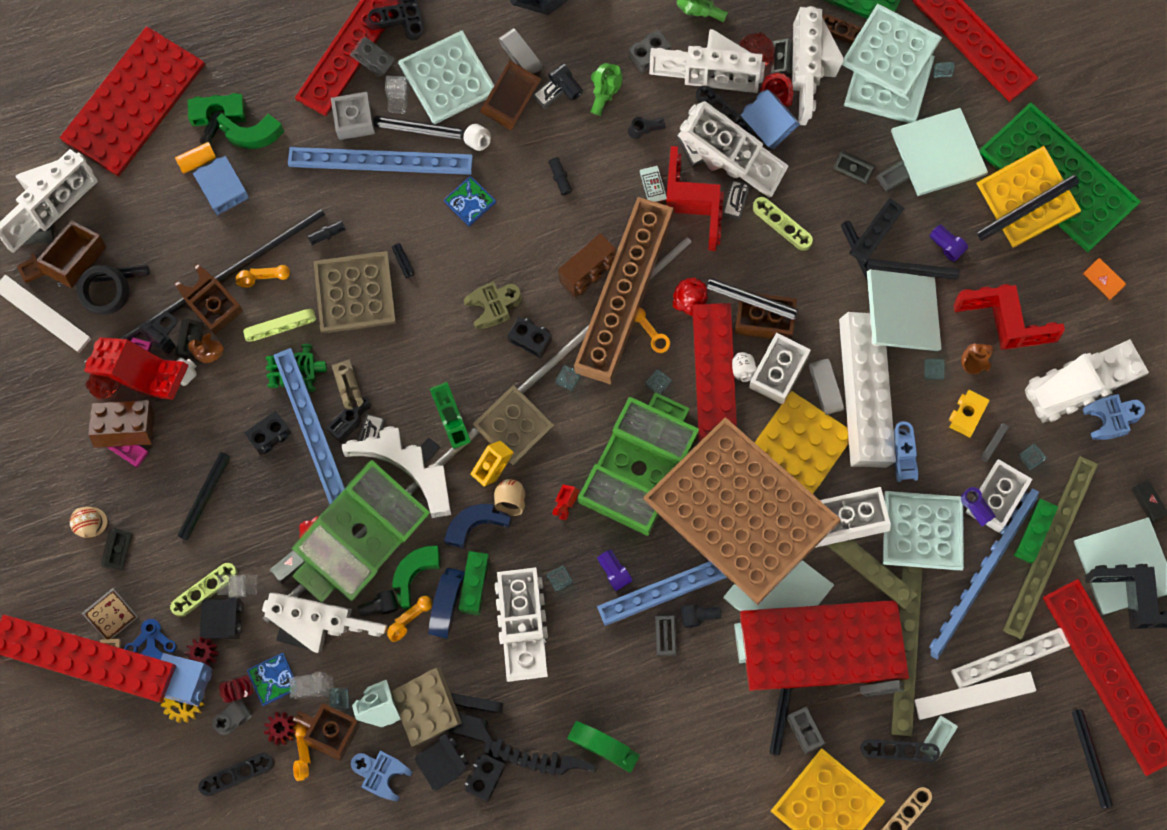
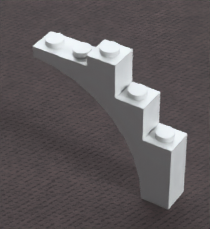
[342,426,451,518]

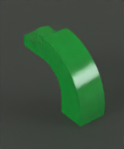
[216,113,285,149]
[429,382,471,449]
[393,546,441,610]
[567,721,640,773]

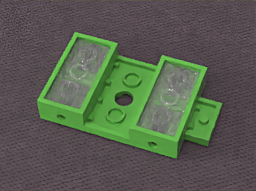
[578,392,699,536]
[291,460,430,603]

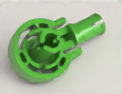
[677,0,728,23]
[590,63,622,116]

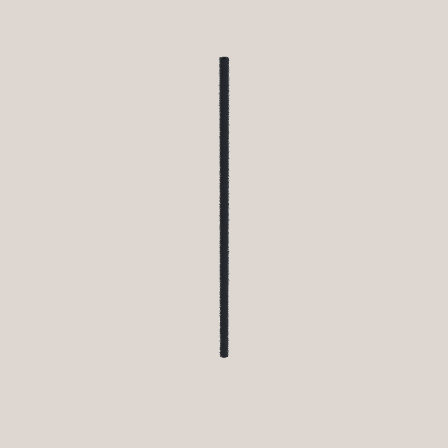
[84,209,325,364]

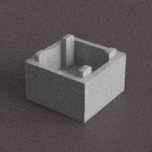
[331,92,375,140]

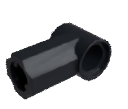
[548,63,583,101]

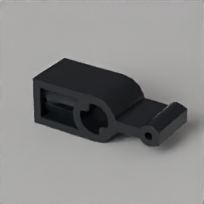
[326,397,372,443]

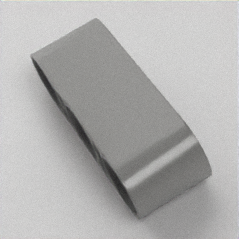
[498,28,543,74]
[809,359,844,415]

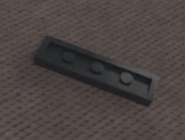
[849,198,905,264]

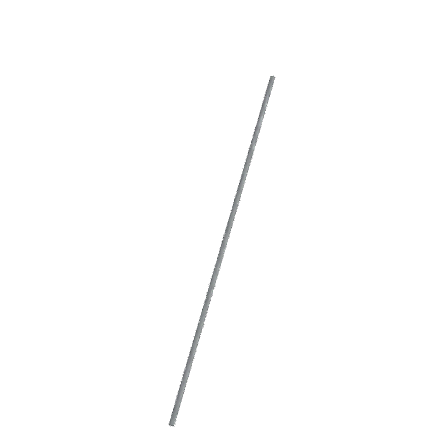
[263,237,692,623]

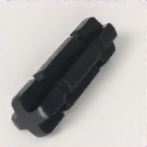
[200,112,221,144]
[392,243,414,278]

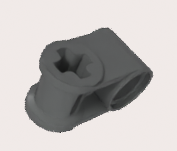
[212,699,252,735]

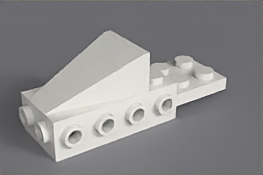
[792,6,843,125]
[650,29,765,93]
[678,101,788,198]
[0,150,98,253]
[1025,340,1149,423]
[495,567,548,682]
[262,593,388,653]

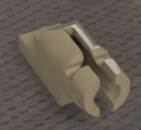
[332,359,363,409]

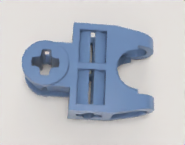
[1082,394,1145,440]
[894,421,918,482]
[351,751,413,802]

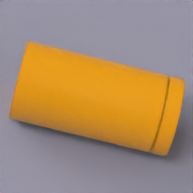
[175,142,216,174]

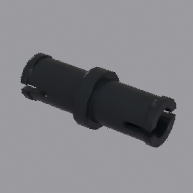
[548,157,572,196]
[307,220,346,246]

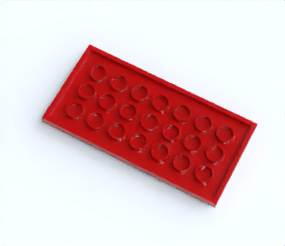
[59,26,205,177]
[740,600,909,691]

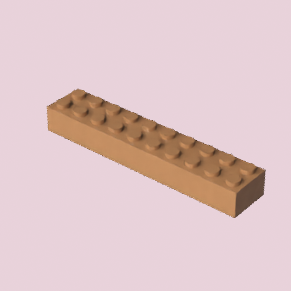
[574,197,674,384]

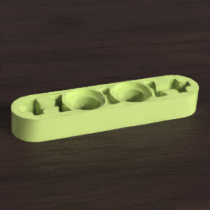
[753,197,813,251]
[243,309,316,342]
[170,563,238,617]

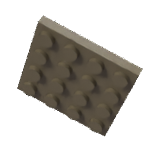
[313,251,396,334]

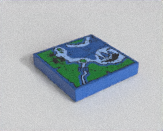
[444,176,496,227]
[247,653,299,706]

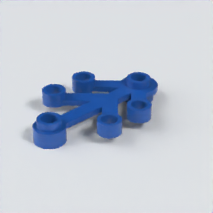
[124,619,177,660]

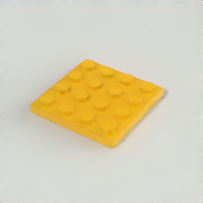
[976,146,1081,248]
[755,391,849,494]
[770,748,885,830]

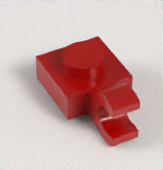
[552,484,580,521]

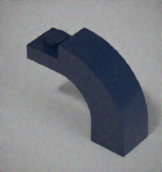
[444,504,512,549]
[428,568,465,639]

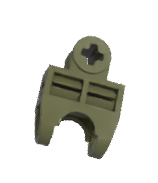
[463,281,522,329]

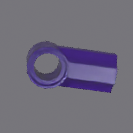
[929,224,968,262]
[961,487,996,527]
[597,550,632,591]

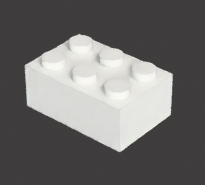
[749,333,811,404]
[965,459,1032,533]

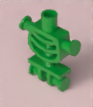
[266,344,327,393]

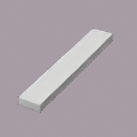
[0,275,91,353]
[951,628,1070,689]
[914,671,1036,720]

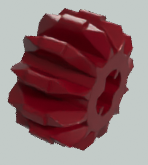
[184,637,219,668]
[219,676,254,703]
[264,712,297,746]

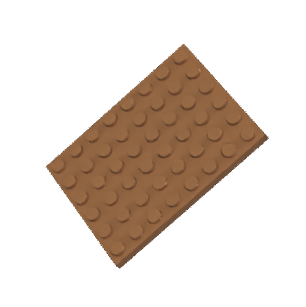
[643,417,841,605]

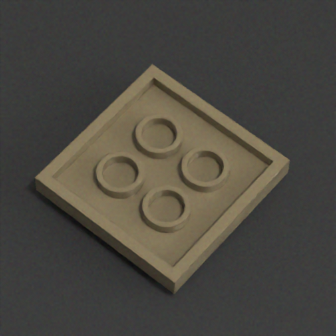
[472,385,554,466]
[391,667,462,747]

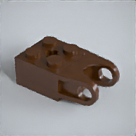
[174,264,243,335]

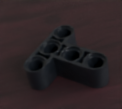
[366,0,424,41]

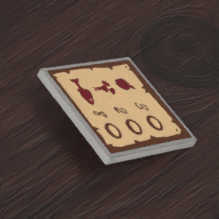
[82,588,138,639]

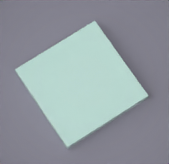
[842,4,942,99]
[398,31,494,125]
[844,56,935,123]
[891,108,988,196]
[867,269,941,351]
[883,491,964,571]
[1074,517,1167,615]
[723,561,834,611]

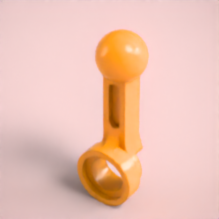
[236,265,290,288]
[635,308,670,353]
[387,596,433,642]
[293,723,311,781]

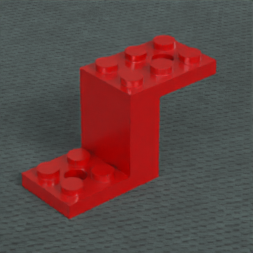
[666,146,724,251]
[953,284,1065,350]
[84,337,189,400]

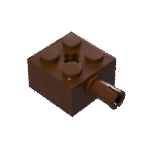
[293,703,359,761]

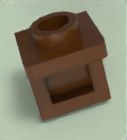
[17,252,45,284]

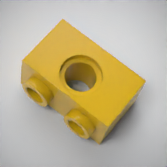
[949,390,990,438]
[471,441,514,486]

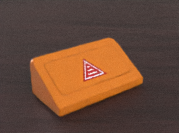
[1083,258,1126,300]

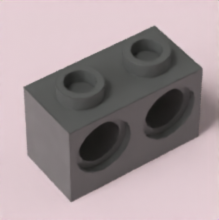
[629,30,671,73]
[350,37,394,77]
[787,707,825,754]

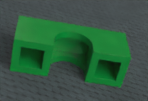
[187,93,246,127]
[1013,498,1058,564]
[459,551,490,616]

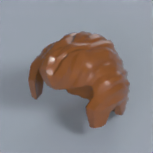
[188,333,224,363]
[961,343,993,374]

